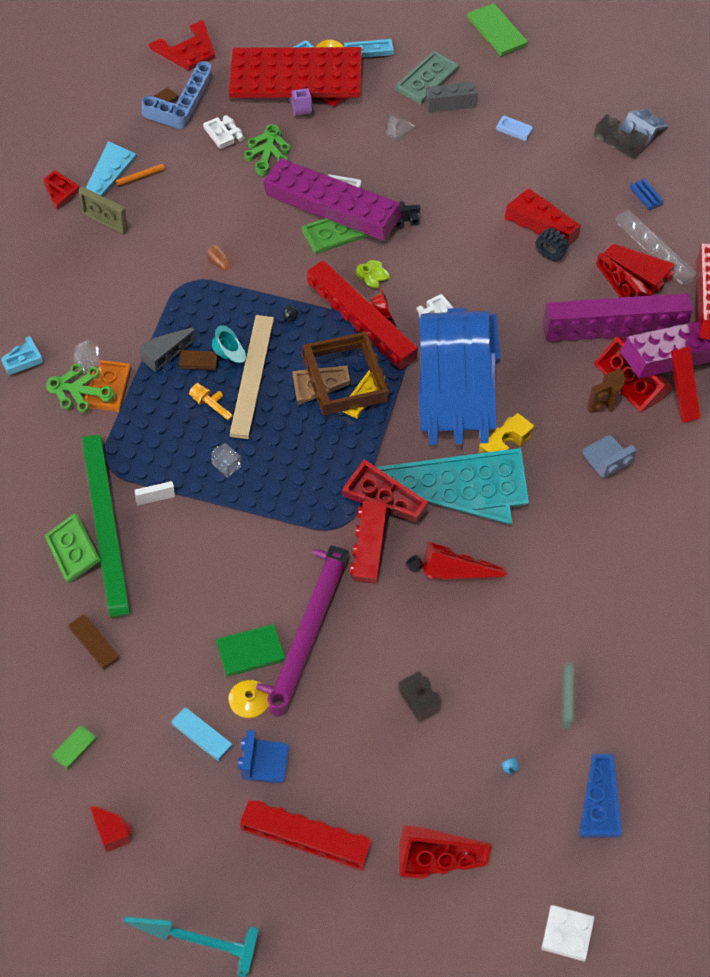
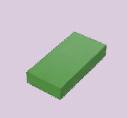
[52,725,97,770]

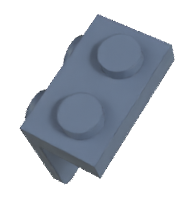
[621,109,668,146]
[582,435,637,479]

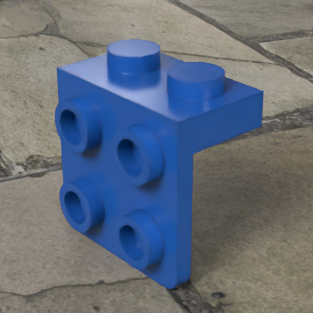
[238,730,289,784]

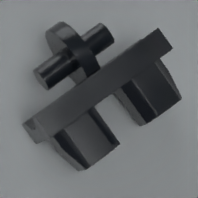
[395,201,421,228]

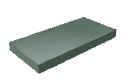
[395,51,460,105]

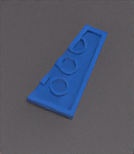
[578,754,622,838]

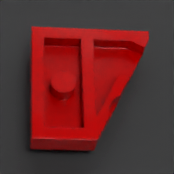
[43,170,80,210]

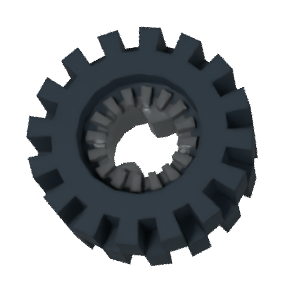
[535,228,569,261]

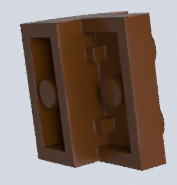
[587,369,625,414]

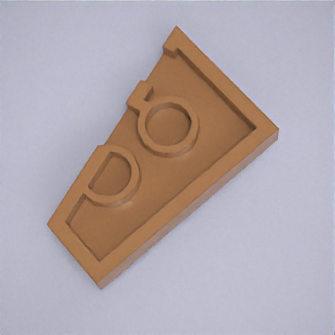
[292,366,350,405]

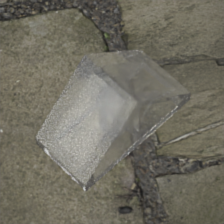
[385,113,414,141]

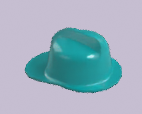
[212,325,246,363]

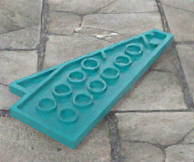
[377,448,529,525]

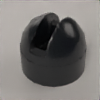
[283,305,299,321]
[405,555,423,572]

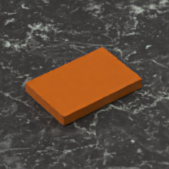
[83,359,131,412]

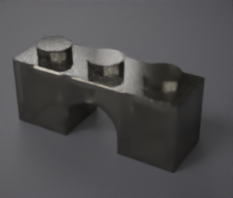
[594,114,648,160]

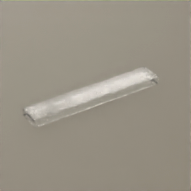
[615,210,697,286]

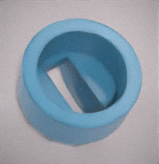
[501,757,519,775]

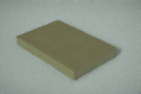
[79,186,128,235]

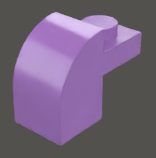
[290,89,312,116]

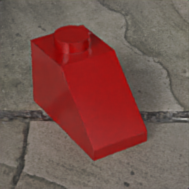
[90,805,132,853]

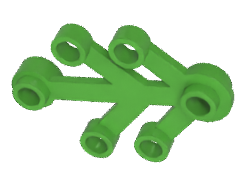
[244,124,291,176]
[46,364,116,413]

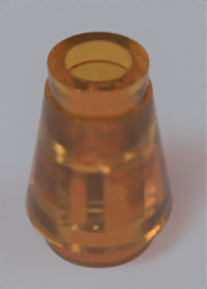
[206,245,231,271]

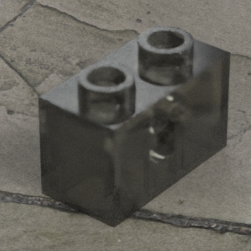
[398,671,442,723]

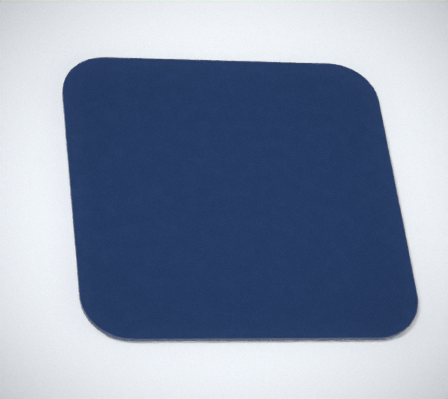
[104,279,407,531]

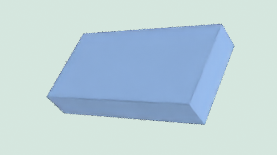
[496,115,533,141]

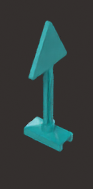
[123,917,259,977]

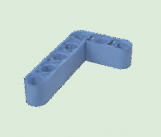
[141,61,211,129]

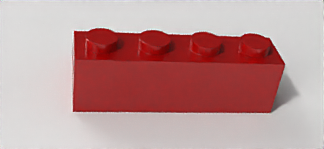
[594,336,673,413]

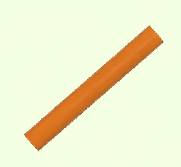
[115,164,165,187]

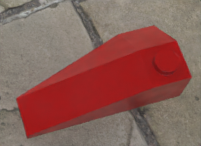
[423,541,507,580]

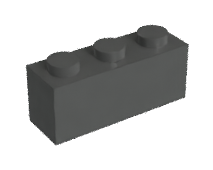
[425,82,478,113]

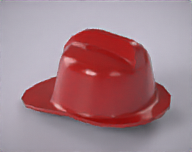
[369,289,397,327]

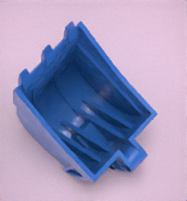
[419,307,496,445]

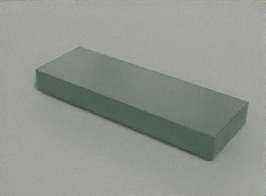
[562,664,573,729]

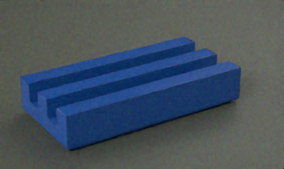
[630,178,664,210]

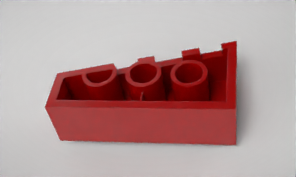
[342,459,428,523]

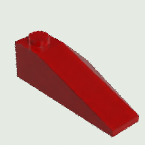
[596,253,653,298]
[399,825,492,879]

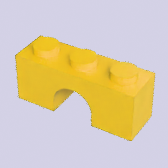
[479,413,534,453]

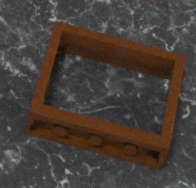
[301,332,390,416]

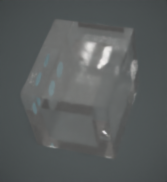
[73,339,100,373]
[211,443,241,478]

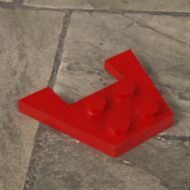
[149,20,216,71]

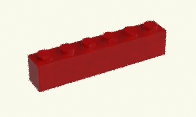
[240,800,371,871]

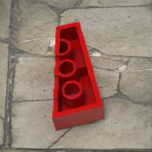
[504,188,581,247]
[350,501,387,584]

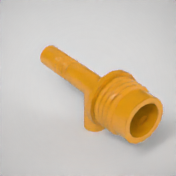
[189,383,233,421]

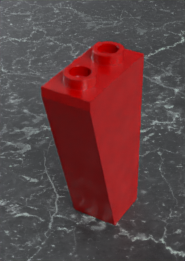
[603,243,675,296]

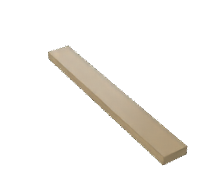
[230,315,274,439]

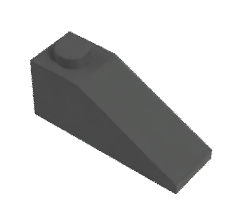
[139,328,196,372]

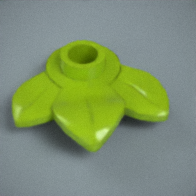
[356,260,390,289]

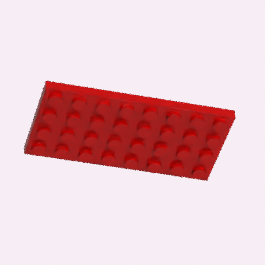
[229,47,362,98]

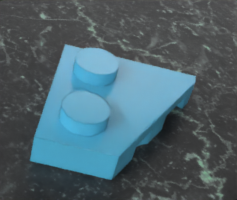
[1,336,43,375]

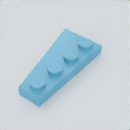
[86,141,137,197]

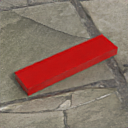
[671,346,701,423]

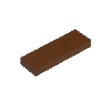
[68,614,120,671]

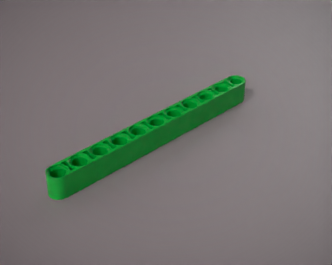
[82,434,130,618]

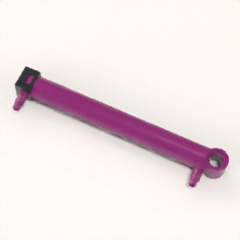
[256,545,349,717]

